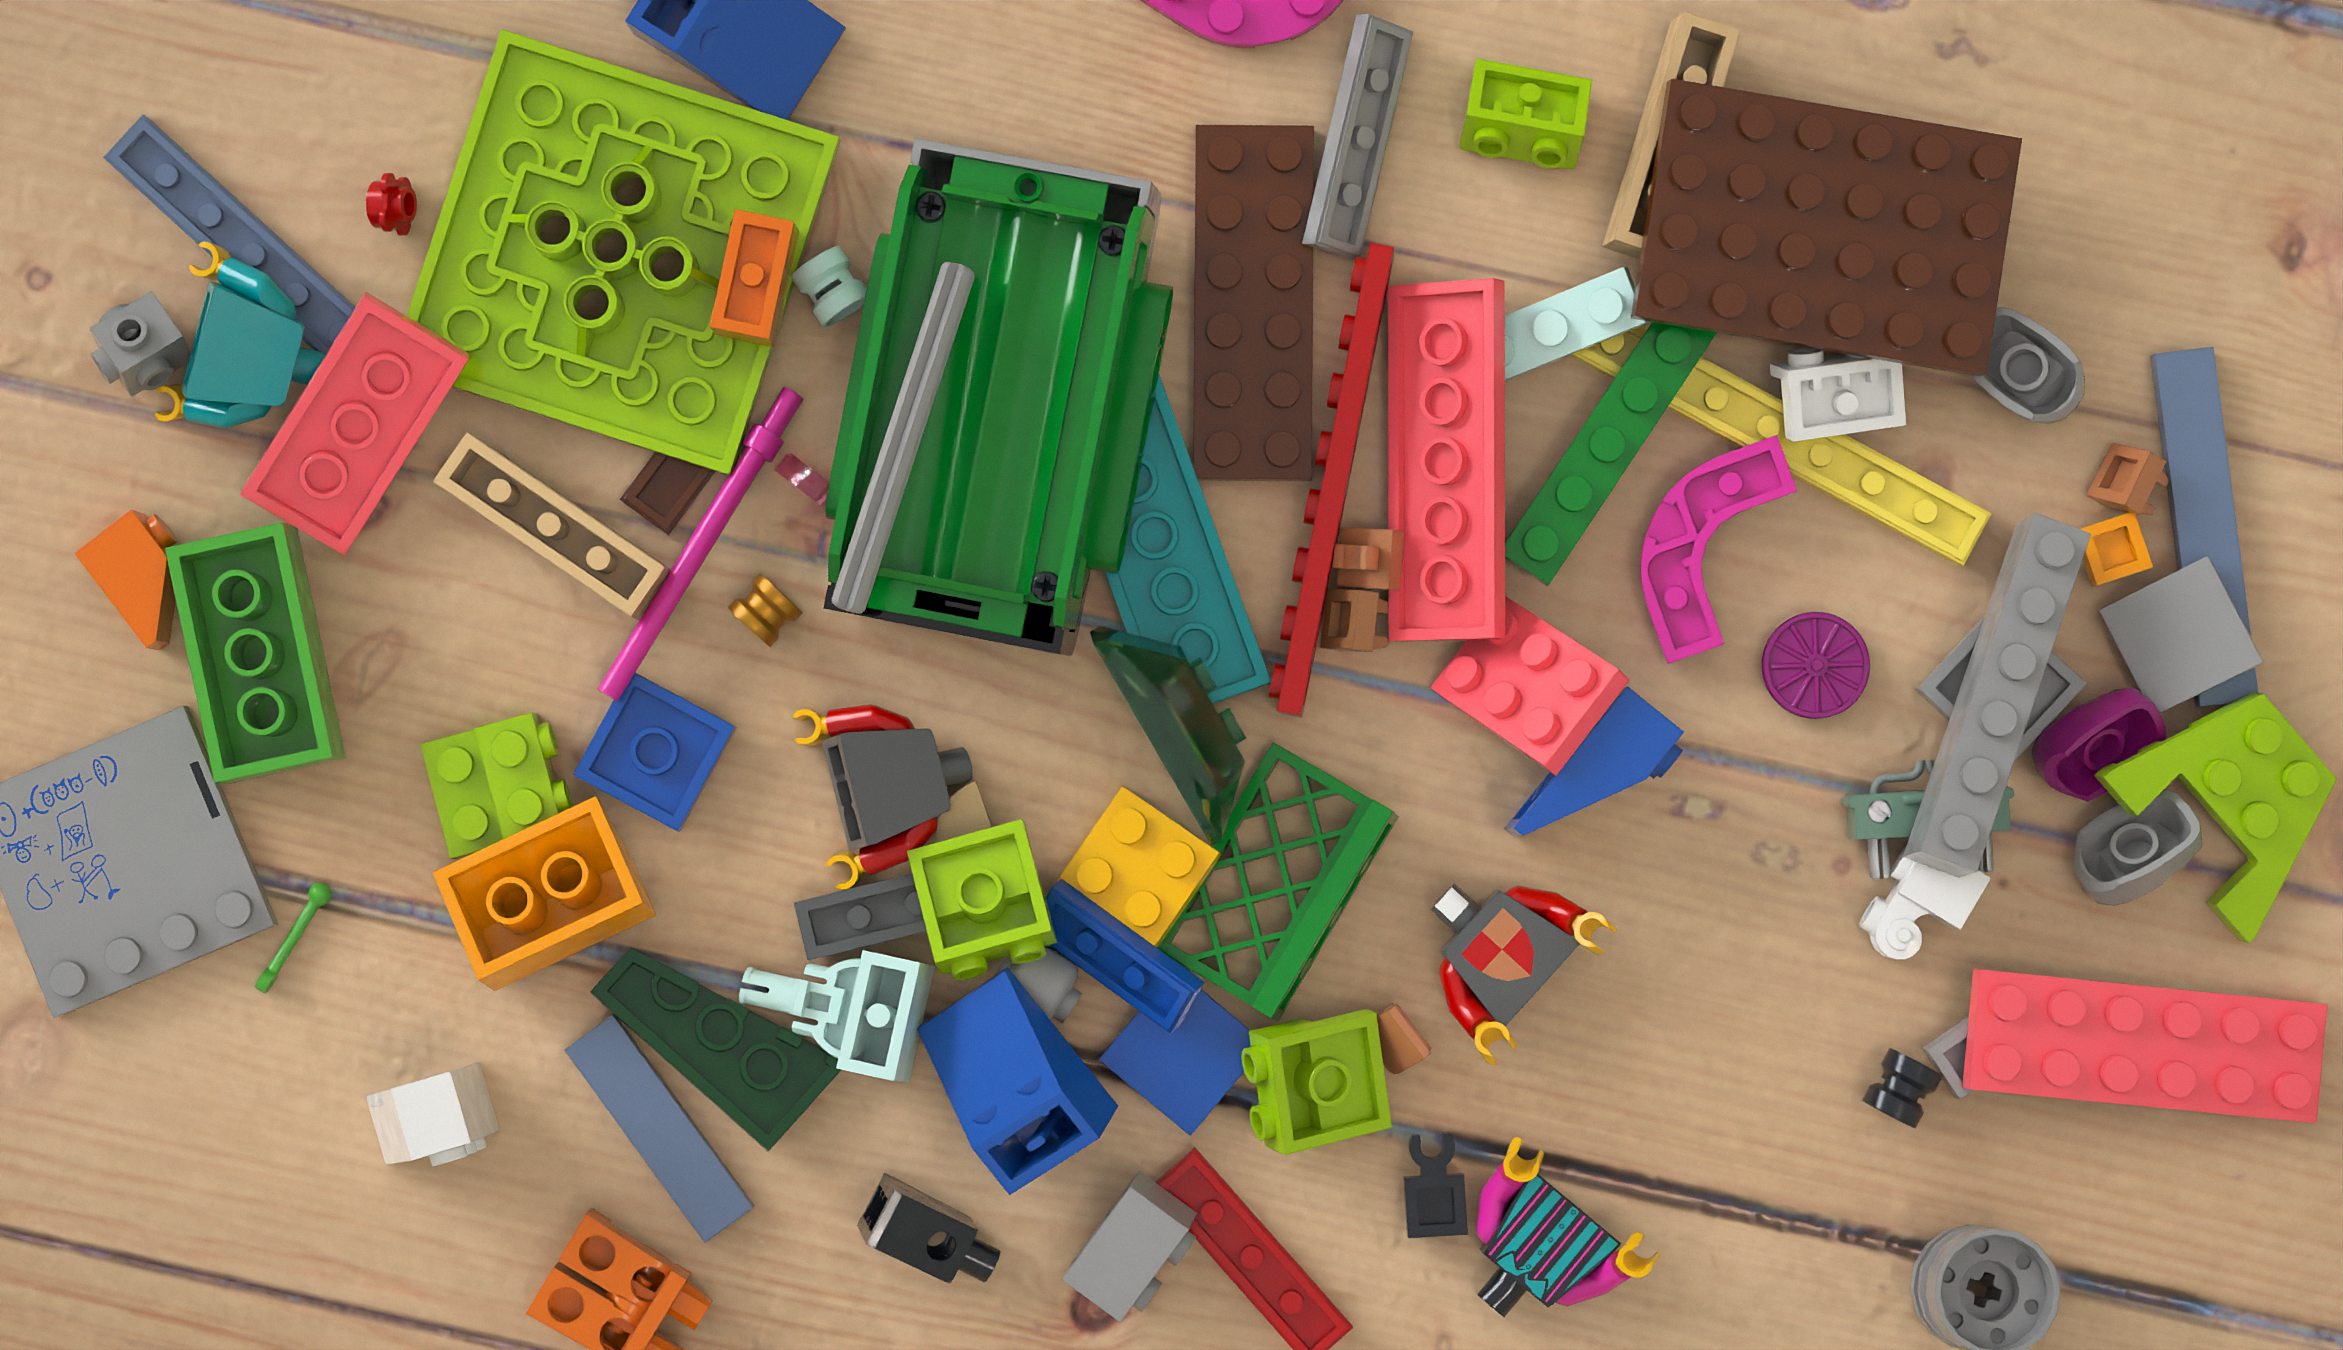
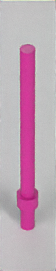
[597,387,804,702]

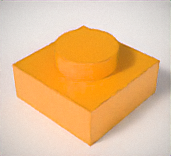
[2081,512,2153,587]

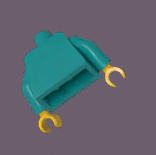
[155,242,326,428]

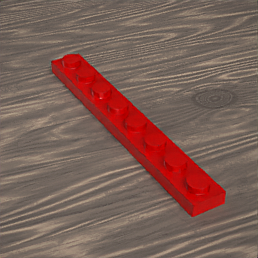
[1269,243,1394,717]

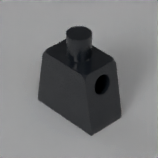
[857,1172,1001,1283]

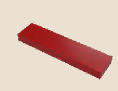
[1155,1147,1353,1350]

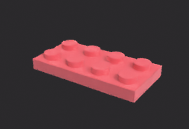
[240,291,470,556]

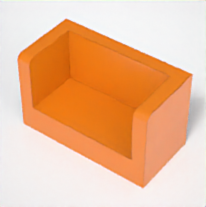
[710,209,799,347]

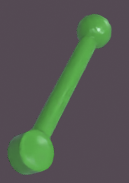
[255,883,332,994]

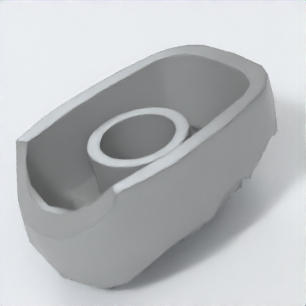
[1971,307,2085,424]
[2074,790,2202,906]

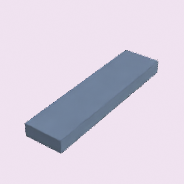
[565,1014,755,1243]

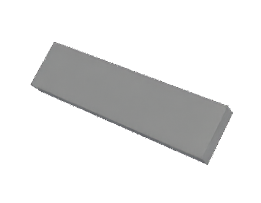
[1302,14,1413,260]

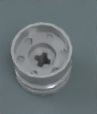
[1910,1224,2060,1350]

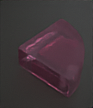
[773,453,829,506]

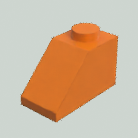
[74,510,177,651]

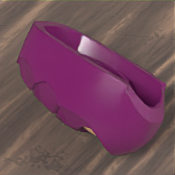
[2031,686,2167,802]

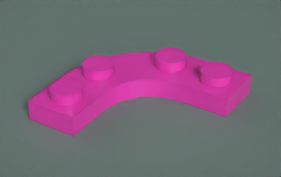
[1140,0,1344,48]
[1641,435,1797,664]

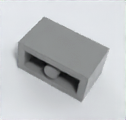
[1062,1171,1197,1322]

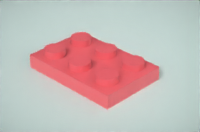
[1430,596,1630,776]

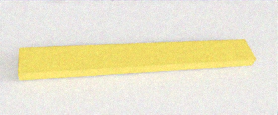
[1569,325,1992,567]

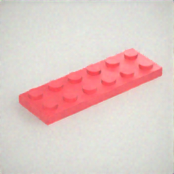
[1388,278,1505,642]
[1962,968,2327,1123]

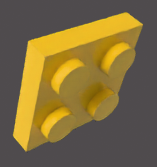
[1056,786,1222,948]

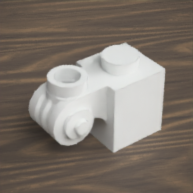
[1859,846,1991,960]

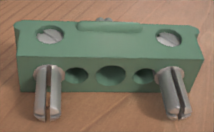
[1840,760,2014,880]

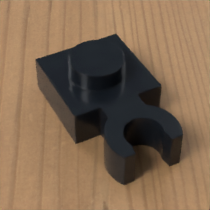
[1403,1132,1468,1238]

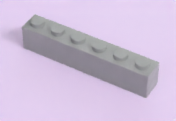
[1903,513,2091,878]

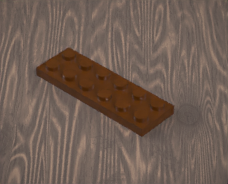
[1193,125,1314,481]

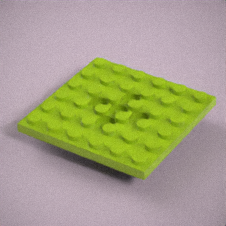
[407,29,841,476]

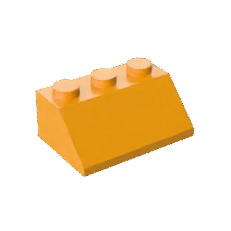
[432,796,657,991]

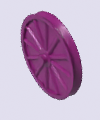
[1762,612,1870,719]

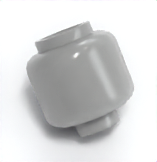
[994,946,1082,1023]

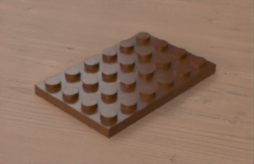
[1631,78,2022,376]

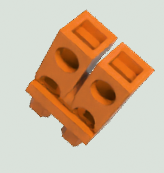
[525,1208,713,1350]

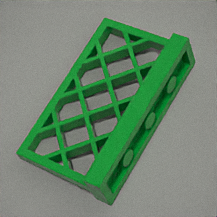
[1158,742,1399,1021]

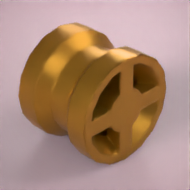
[728,573,803,647]

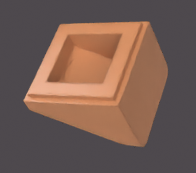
[1377,1003,1432,1074]

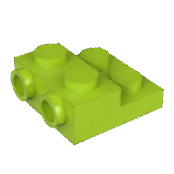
[420,712,573,859]
[907,819,1057,980]
[1241,1009,1392,1155]

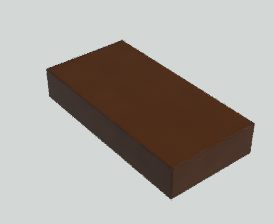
[620,452,716,535]

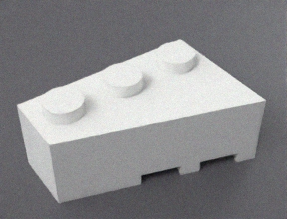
[366,1062,499,1167]

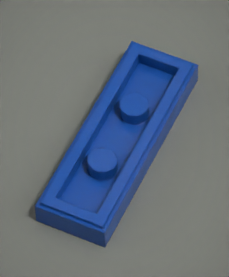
[1046,879,1205,1034]

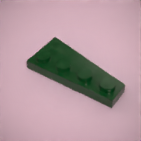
[590,947,842,1152]

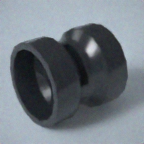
[1862,1048,1943,1129]

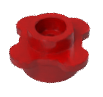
[366,173,417,236]

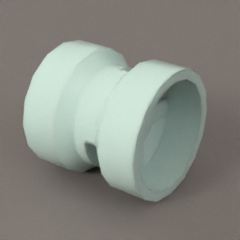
[791,246,867,328]

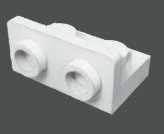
[1770,348,1906,442]

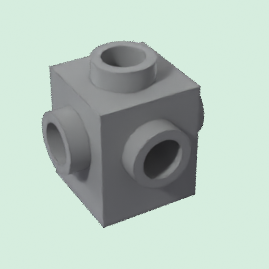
[90,291,190,397]

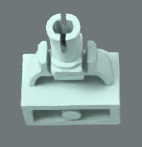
[739,950,935,1083]

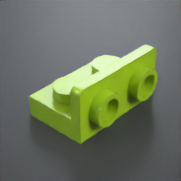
[1459,58,1592,170]

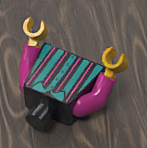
[1476,1137,1660,1318]

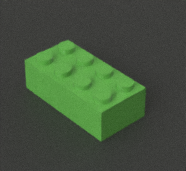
[165,522,346,784]

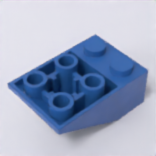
[625,0,846,120]
[917,967,1118,1195]

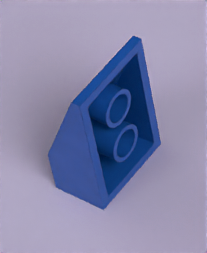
[1504,686,1684,836]

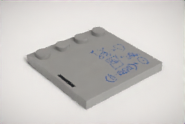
[0,706,279,1018]

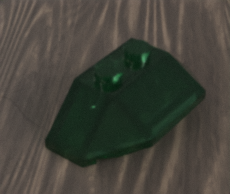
[1090,626,1247,846]

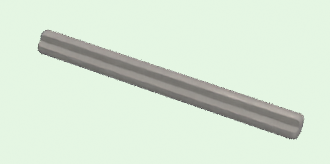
[832,262,975,613]

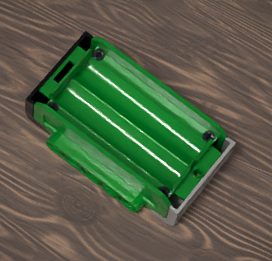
[823,138,1173,656]

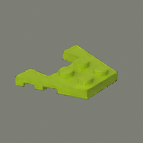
[2094,692,2337,943]

